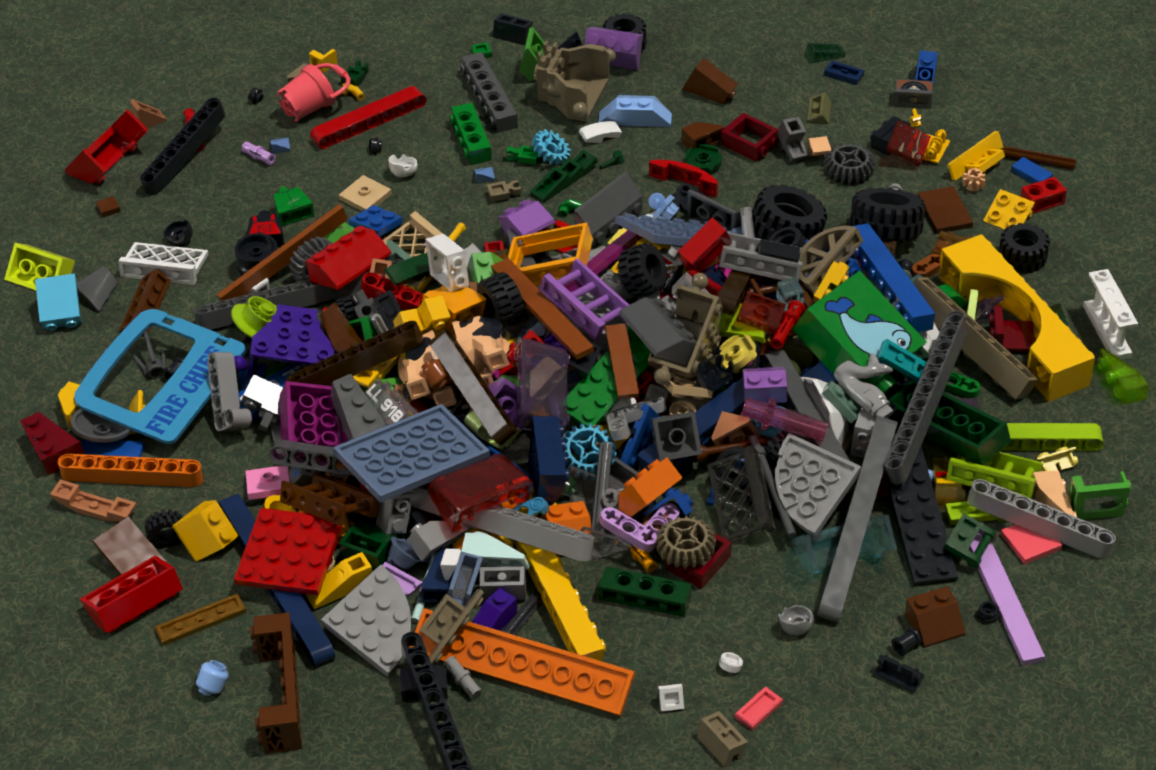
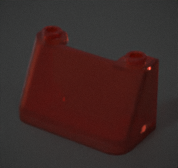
[427,454,533,533]

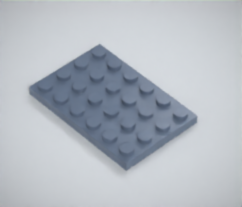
[615,213,737,246]
[333,404,490,503]

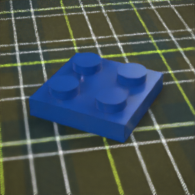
[349,205,403,237]

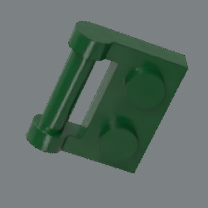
[943,513,997,568]

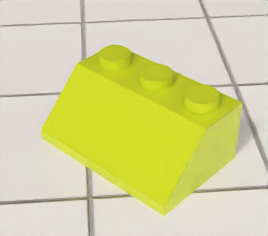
[4,243,75,290]

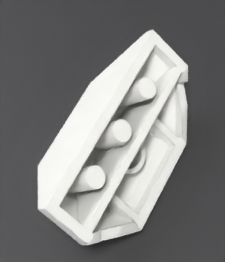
[800,377,850,446]

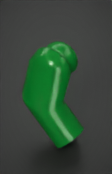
[558,199,583,216]

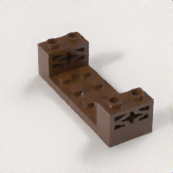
[250,612,302,754]

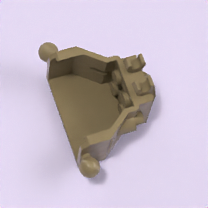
[533,40,616,122]
[648,273,723,385]

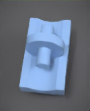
[648,193,679,220]

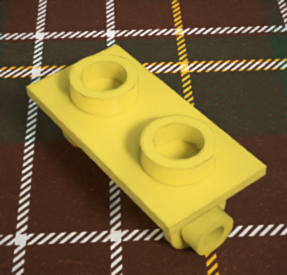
[1035,447,1078,471]

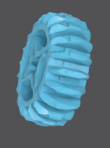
[562,423,616,480]

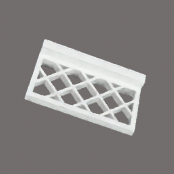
[118,242,208,285]

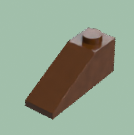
[319,303,362,353]

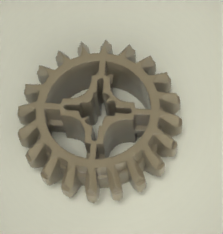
[656,515,716,570]

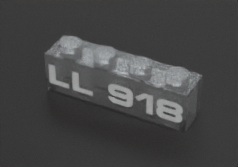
[364,378,419,425]

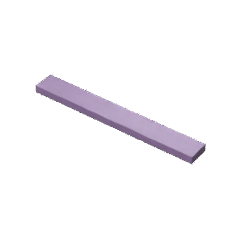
[969,523,1045,666]

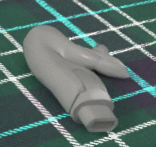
[834,353,894,418]

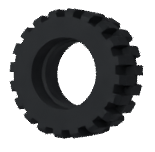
[752,184,827,245]
[850,188,926,242]

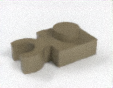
[487,180,522,202]

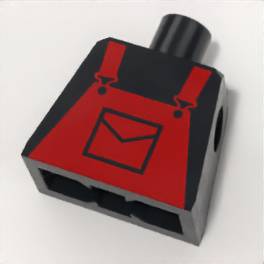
[246,210,285,247]

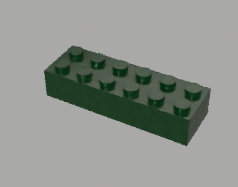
[889,379,1011,465]

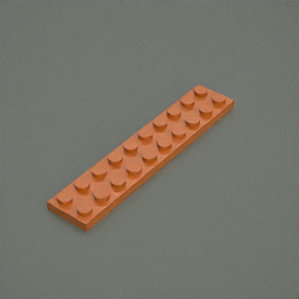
[409,608,636,717]

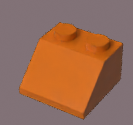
[540,501,594,555]

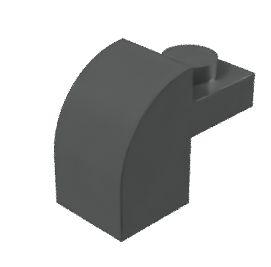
[778,117,809,163]

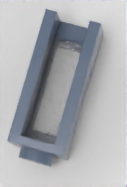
[448,551,483,606]

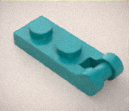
[877,339,927,384]

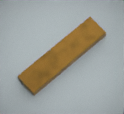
[154,593,247,646]

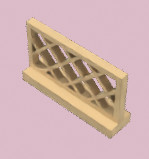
[382,211,443,283]

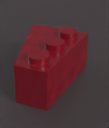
[20,412,85,475]

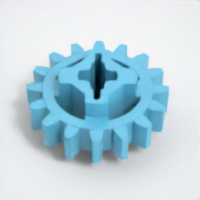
[532,129,571,166]

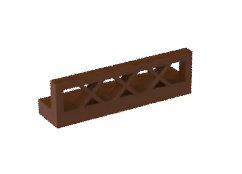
[119,268,171,336]

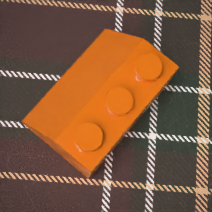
[619,457,682,517]

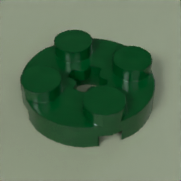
[685,144,722,175]

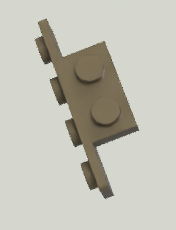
[419,589,484,664]

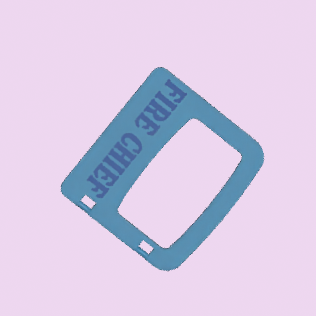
[74,309,246,444]

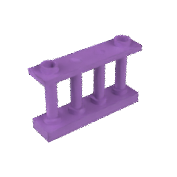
[539,258,629,341]

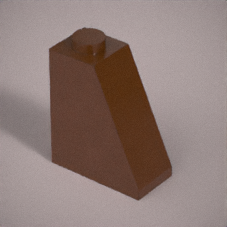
[682,58,738,104]

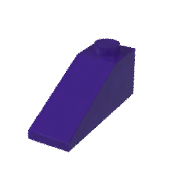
[472,588,517,631]

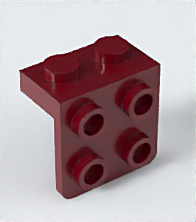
[989,306,1035,352]

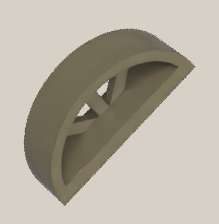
[799,226,864,297]

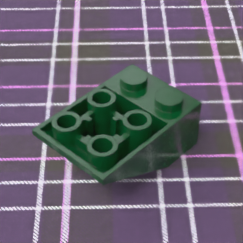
[339,516,407,572]

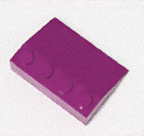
[279,381,348,462]

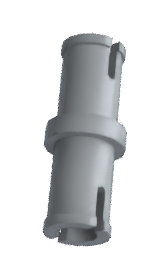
[443,656,482,699]

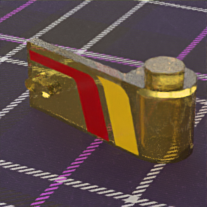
[932,456,965,505]

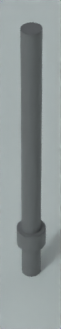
[749,435,796,538]

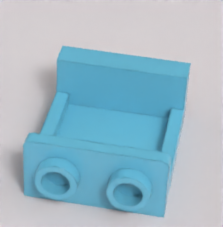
[35,273,82,331]

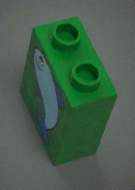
[792,271,927,395]

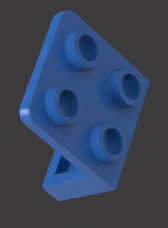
[642,487,694,517]

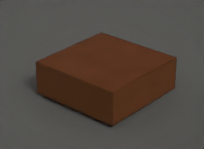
[96,196,121,217]

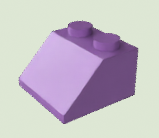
[498,199,555,237]
[742,367,787,404]

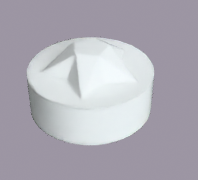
[719,652,743,673]

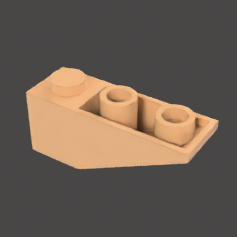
[1032,471,1077,517]

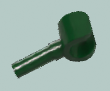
[600,150,624,169]

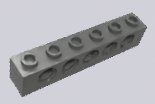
[460,52,518,133]

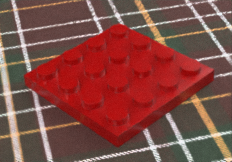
[234,508,343,595]

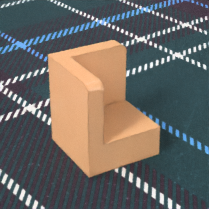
[808,136,832,157]

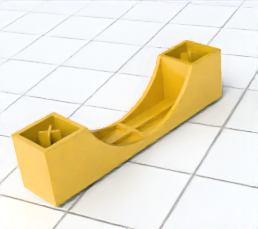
[938,234,1095,402]

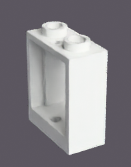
[425,234,469,292]

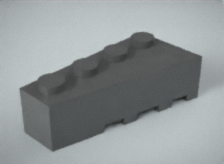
[330,374,387,441]

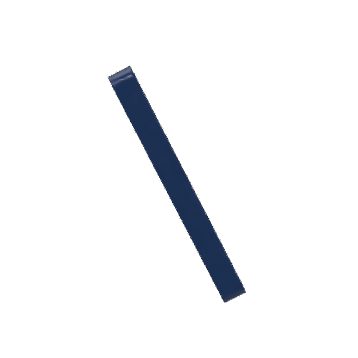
[218,494,335,667]

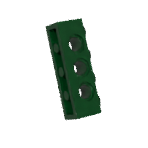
[598,567,692,617]

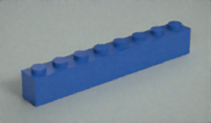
[852,223,935,332]

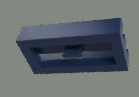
[824,61,865,85]

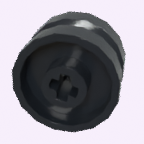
[235,233,278,279]

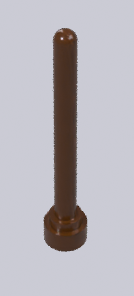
[691,437,772,462]

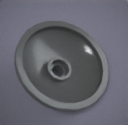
[71,409,133,443]

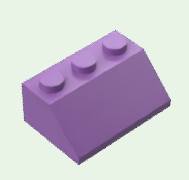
[585,27,643,70]

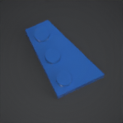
[620,403,660,469]

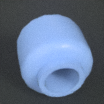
[195,660,229,696]

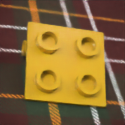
[903,129,950,164]
[983,189,1035,229]

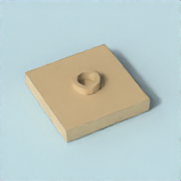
[339,175,392,211]

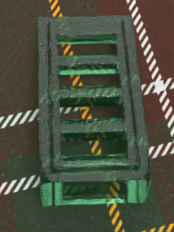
[805,43,846,63]

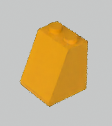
[422,285,487,337]

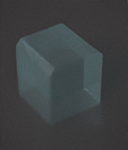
[776,277,804,311]

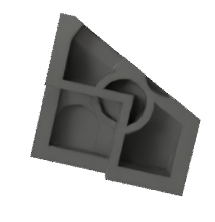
[77,266,118,313]

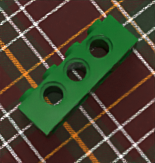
[449,103,492,165]

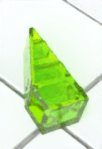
[1097,348,1149,405]

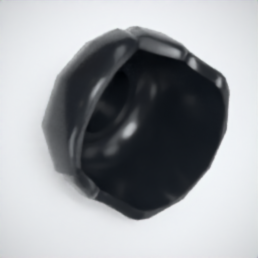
[163,219,193,246]

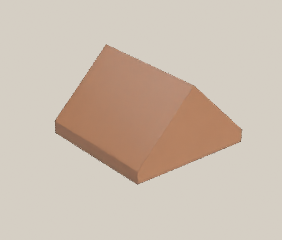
[711,411,762,458]

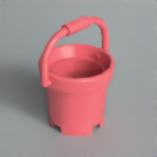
[276,63,350,122]

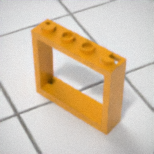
[508,223,593,286]

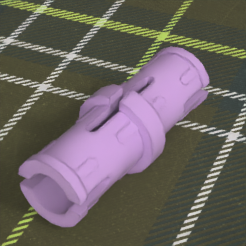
[241,141,276,165]

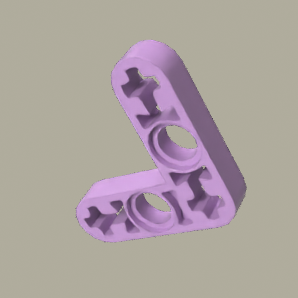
[599,503,680,551]

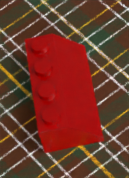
[306,226,392,290]
[80,556,183,633]

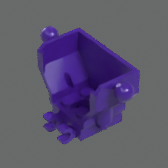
[234,304,334,377]

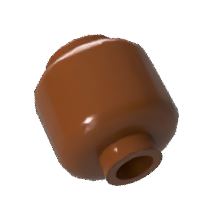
[420,359,452,391]

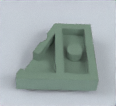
[822,381,862,423]

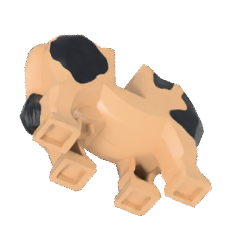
[397,316,510,408]

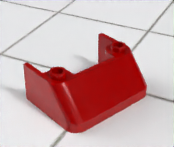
[64,109,148,184]

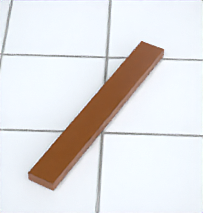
[217,204,348,301]
[491,258,594,360]

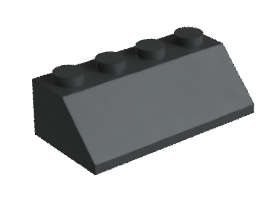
[574,172,643,248]
[619,297,697,365]

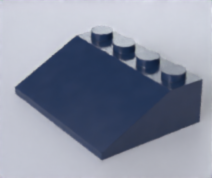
[528,416,569,518]

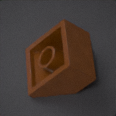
[905,586,966,648]

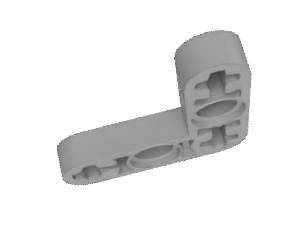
[606,397,667,441]

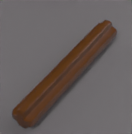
[1003,146,1077,170]

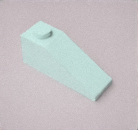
[461,531,530,570]

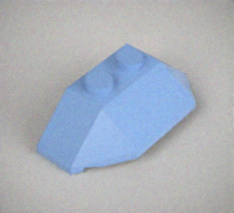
[598,95,672,127]

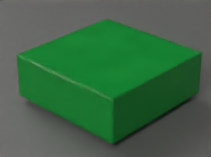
[471,42,492,58]

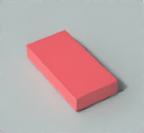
[735,687,783,731]

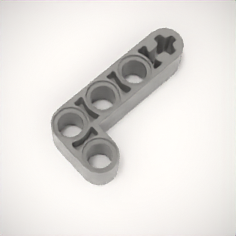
[207,352,252,431]

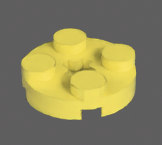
[719,334,757,374]

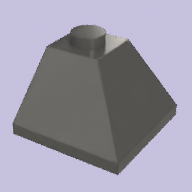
[650,412,702,461]

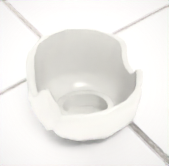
[388,154,418,178]

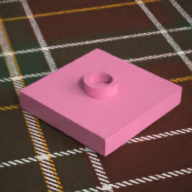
[246,465,290,500]

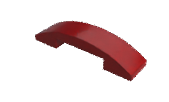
[649,160,718,197]

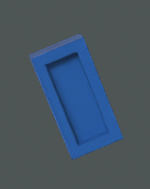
[1011,157,1053,183]

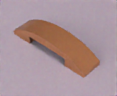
[50,479,137,522]

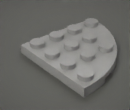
[775,433,861,537]
[321,565,411,677]

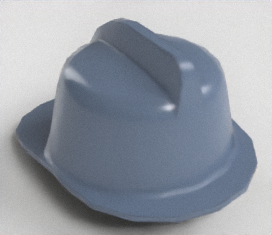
[387,537,432,569]

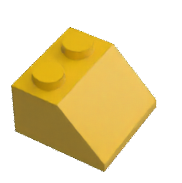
[172,500,238,561]

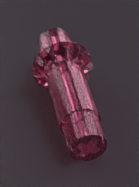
[741,397,828,442]

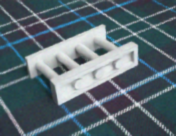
[1083,269,1138,361]

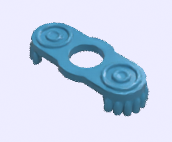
[512,497,549,516]

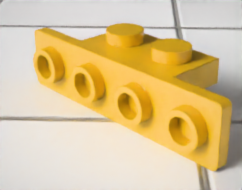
[948,131,1005,180]

